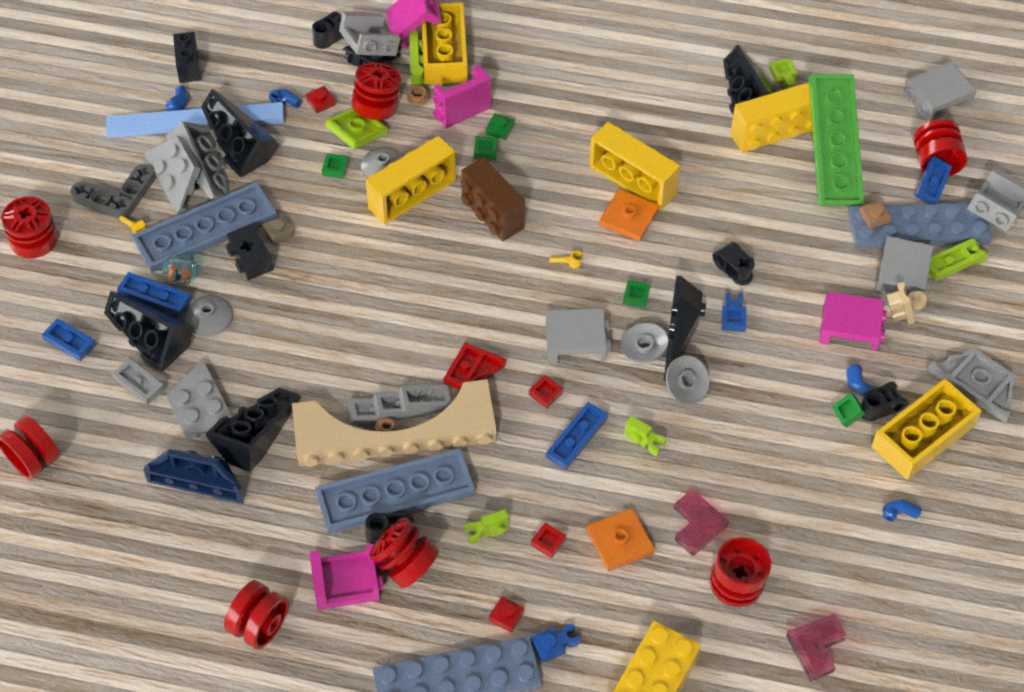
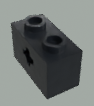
[173,32,201,83]
[226,224,273,280]

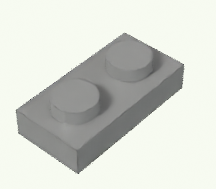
[112,358,165,405]

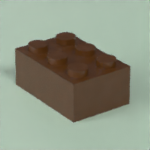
[461,157,525,241]

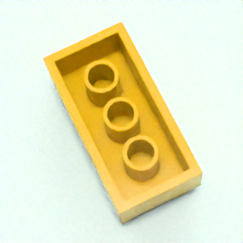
[422,3,468,85]
[730,82,813,153]
[589,122,680,211]
[366,136,456,225]
[872,379,982,480]
[613,620,702,692]

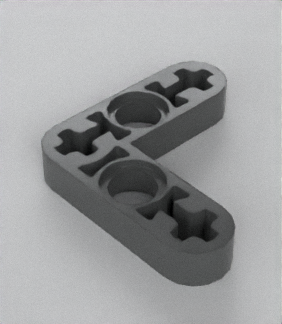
[71,164,155,219]

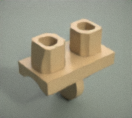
[886,282,927,325]

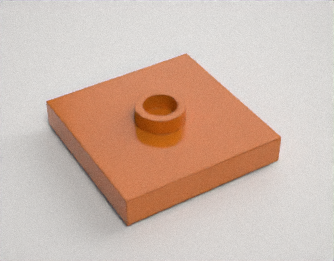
[599,189,660,242]
[586,508,655,572]

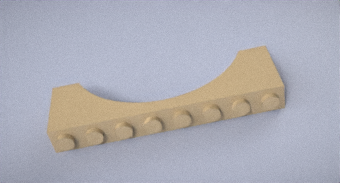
[292,379,496,467]

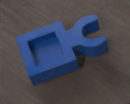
[721,293,746,332]
[530,624,581,664]

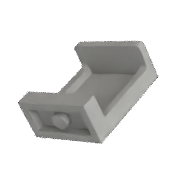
[339,11,400,56]
[905,62,977,122]
[967,166,1024,232]
[875,236,933,295]
[545,309,611,363]

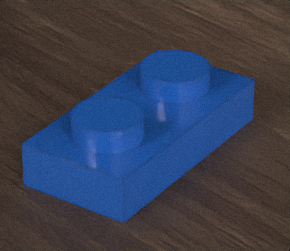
[914,156,952,204]
[42,318,96,361]

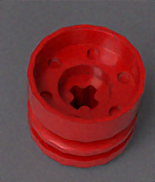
[351,62,401,120]
[913,119,968,177]
[1,196,58,258]
[369,517,439,589]
[709,537,772,607]

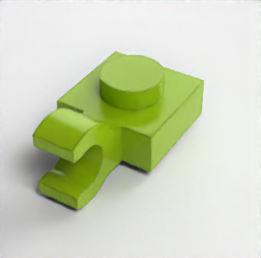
[768,58,797,90]
[625,415,667,456]
[464,509,509,544]

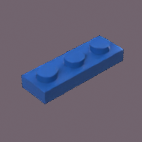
[117,272,192,317]
[546,402,608,470]

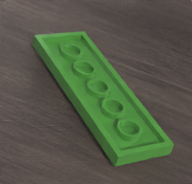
[808,74,864,206]

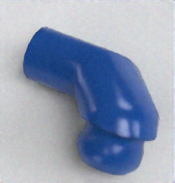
[165,85,188,111]
[269,89,302,109]
[846,364,874,395]
[883,499,922,521]

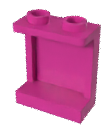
[386,0,442,49]
[433,65,491,128]
[819,291,887,351]
[309,543,384,610]

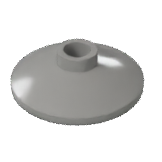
[361,148,403,178]
[185,296,232,336]
[621,323,668,363]
[666,355,709,404]

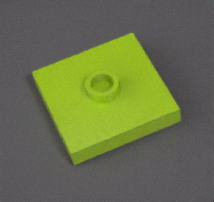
[325,108,388,150]

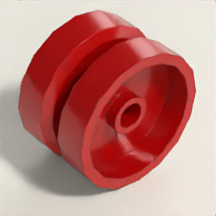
[0,415,60,480]
[224,580,289,650]

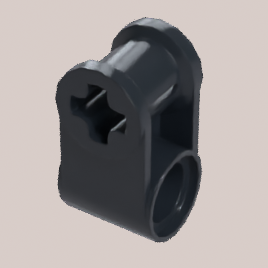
[312,11,344,49]
[712,242,755,286]
[860,382,908,422]
[365,512,414,544]

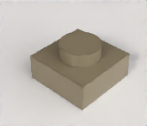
[262,215,294,245]

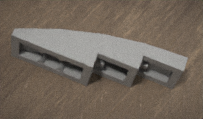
[347,385,452,425]

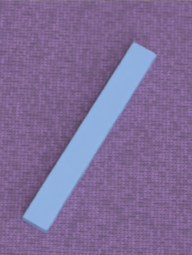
[106,102,284,138]

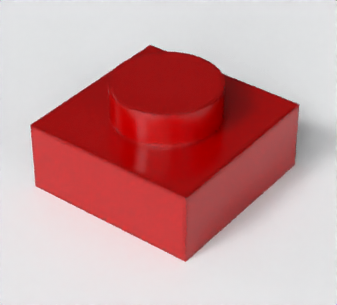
[305,86,336,114]
[529,375,563,408]
[531,522,567,558]
[489,596,525,633]

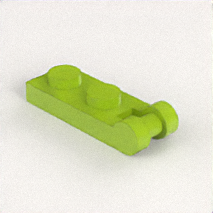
[409,31,424,87]
[929,238,989,282]

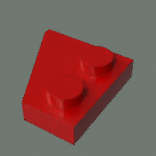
[443,343,507,390]

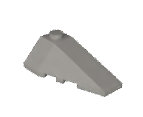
[166,121,229,200]

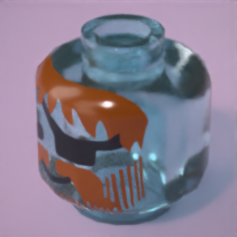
[162,254,197,285]

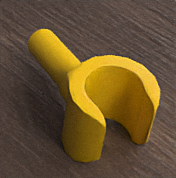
[119,215,145,234]
[550,250,583,269]

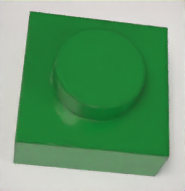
[486,113,514,140]
[474,136,497,160]
[322,153,349,179]
[623,280,651,308]
[832,392,866,428]

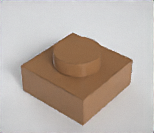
[859,201,892,229]

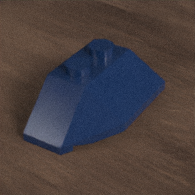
[143,449,245,504]

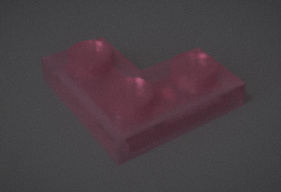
[674,489,729,557]
[786,614,847,682]

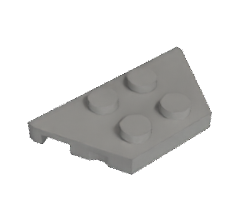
[144,136,201,214]
[927,348,1015,423]
[166,360,232,438]

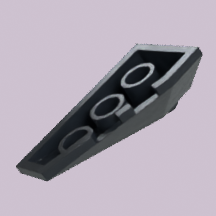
[723,45,777,115]
[201,89,279,177]
[663,275,706,381]
[104,291,194,371]
[206,388,301,472]

